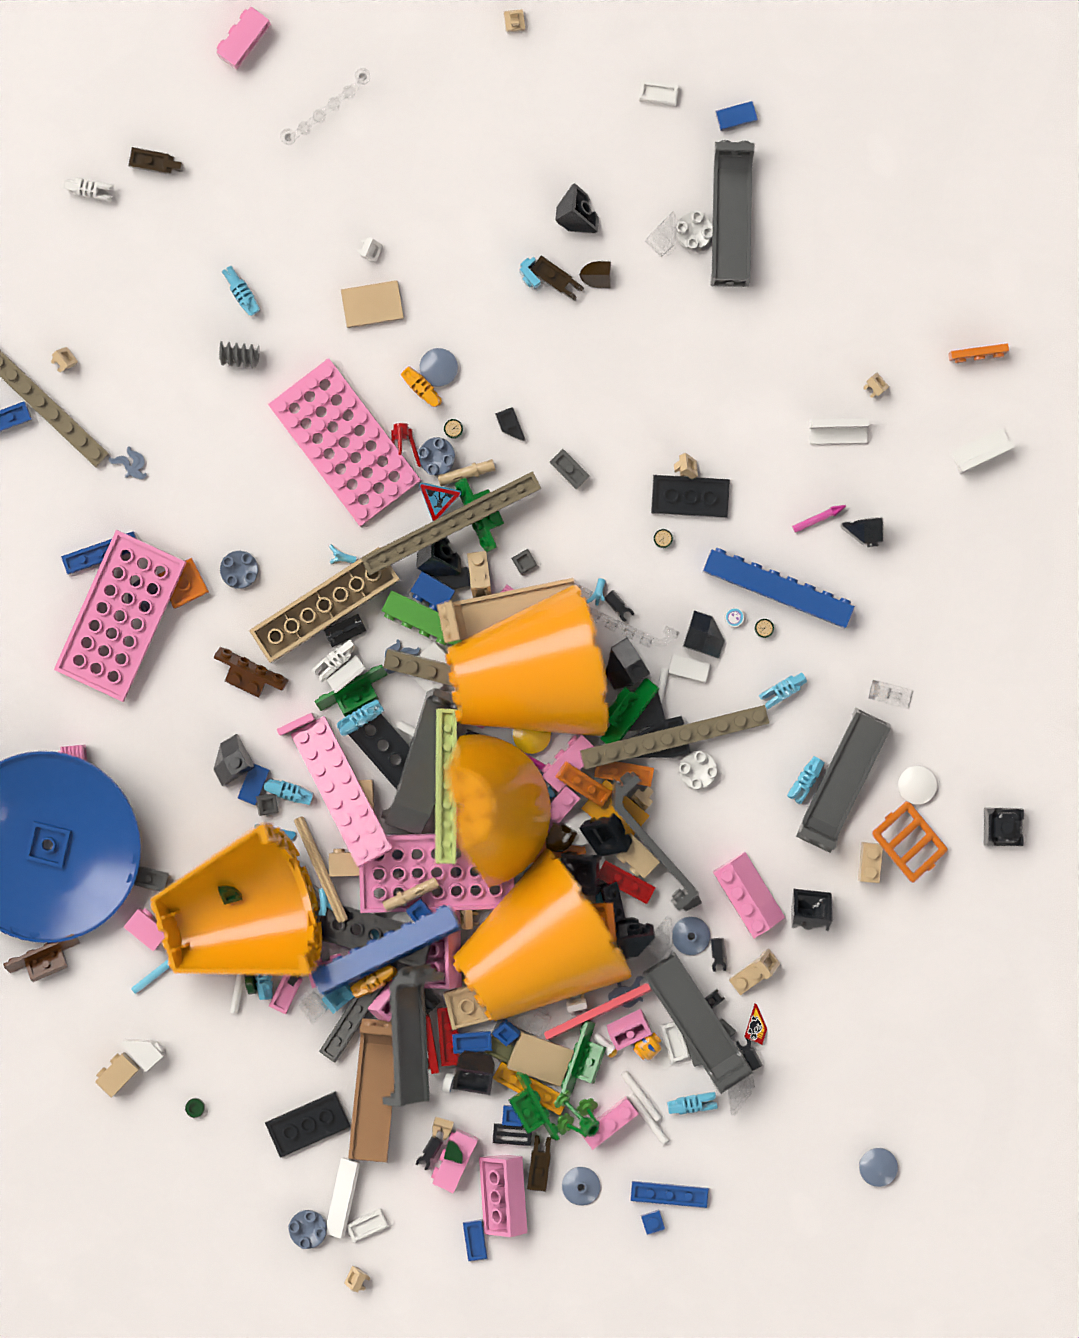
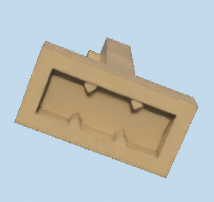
[467,551,492,598]
[729,948,780,995]

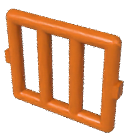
[872,801,948,883]

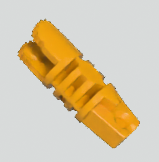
[400,366,442,407]
[350,965,398,998]

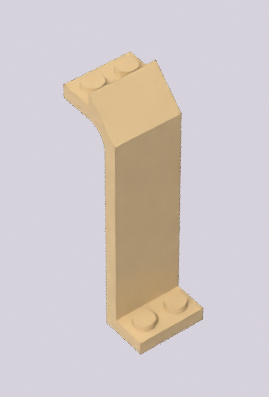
[437,578,575,643]

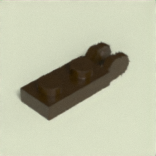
[531,255,584,301]
[527,1135,551,1192]

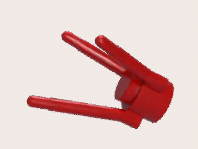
[391,423,421,467]

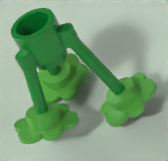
[554,1090,600,1138]

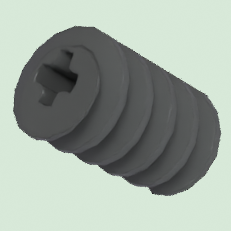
[219,341,260,369]

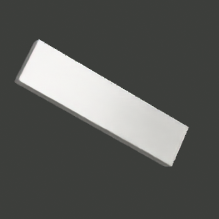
[326,1158,360,1238]

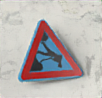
[420,483,461,521]

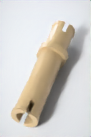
[437,459,496,487]
[382,877,439,912]

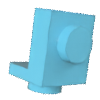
[519,257,540,289]
[321,985,354,1014]

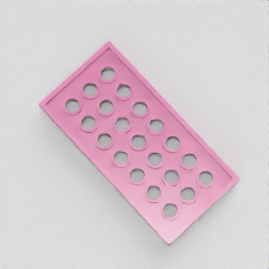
[268,358,421,527]
[54,530,186,702]
[359,833,514,913]

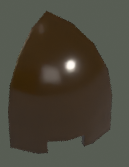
[579,261,611,288]
[546,823,578,852]

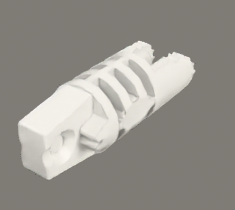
[64,177,114,202]
[312,640,357,682]

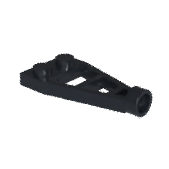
[630,716,691,758]

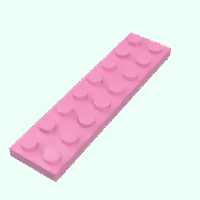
[291,716,393,868]

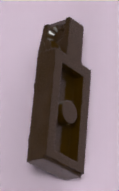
[128,147,184,174]

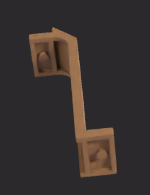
[348,1018,395,1163]

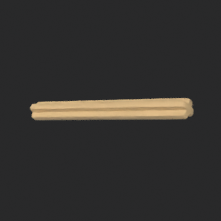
[294,816,348,923]

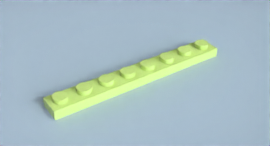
[435,709,457,864]

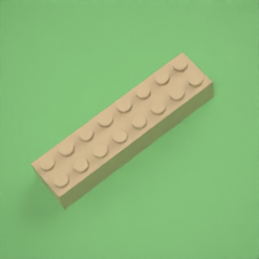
[249,547,400,663]

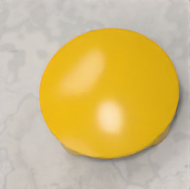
[513,729,551,754]

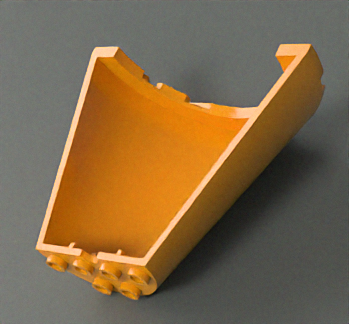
[445,585,608,736]
[446,734,551,887]
[150,823,322,975]
[453,849,632,1022]

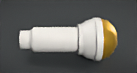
[593,1033,618,1058]

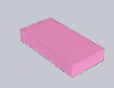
[276,713,315,736]
[269,975,303,1014]

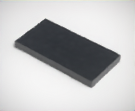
[651,475,730,518]
[265,1091,351,1158]

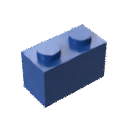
[410,572,456,612]

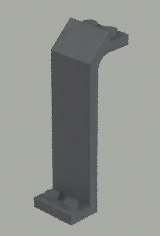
[710,140,755,287]
[381,688,459,834]
[796,708,891,853]
[611,771,699,911]
[642,952,753,1094]
[382,963,444,1107]

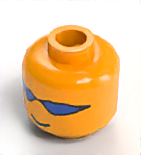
[633,1032,662,1060]

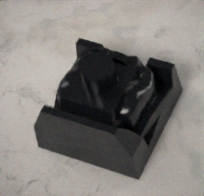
[984,808,1024,846]
[579,813,633,856]
[561,851,602,896]
[791,888,832,931]
[452,1050,495,1095]

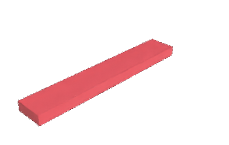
[544,983,652,1040]

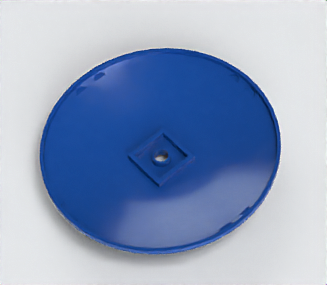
[0,751,141,943]

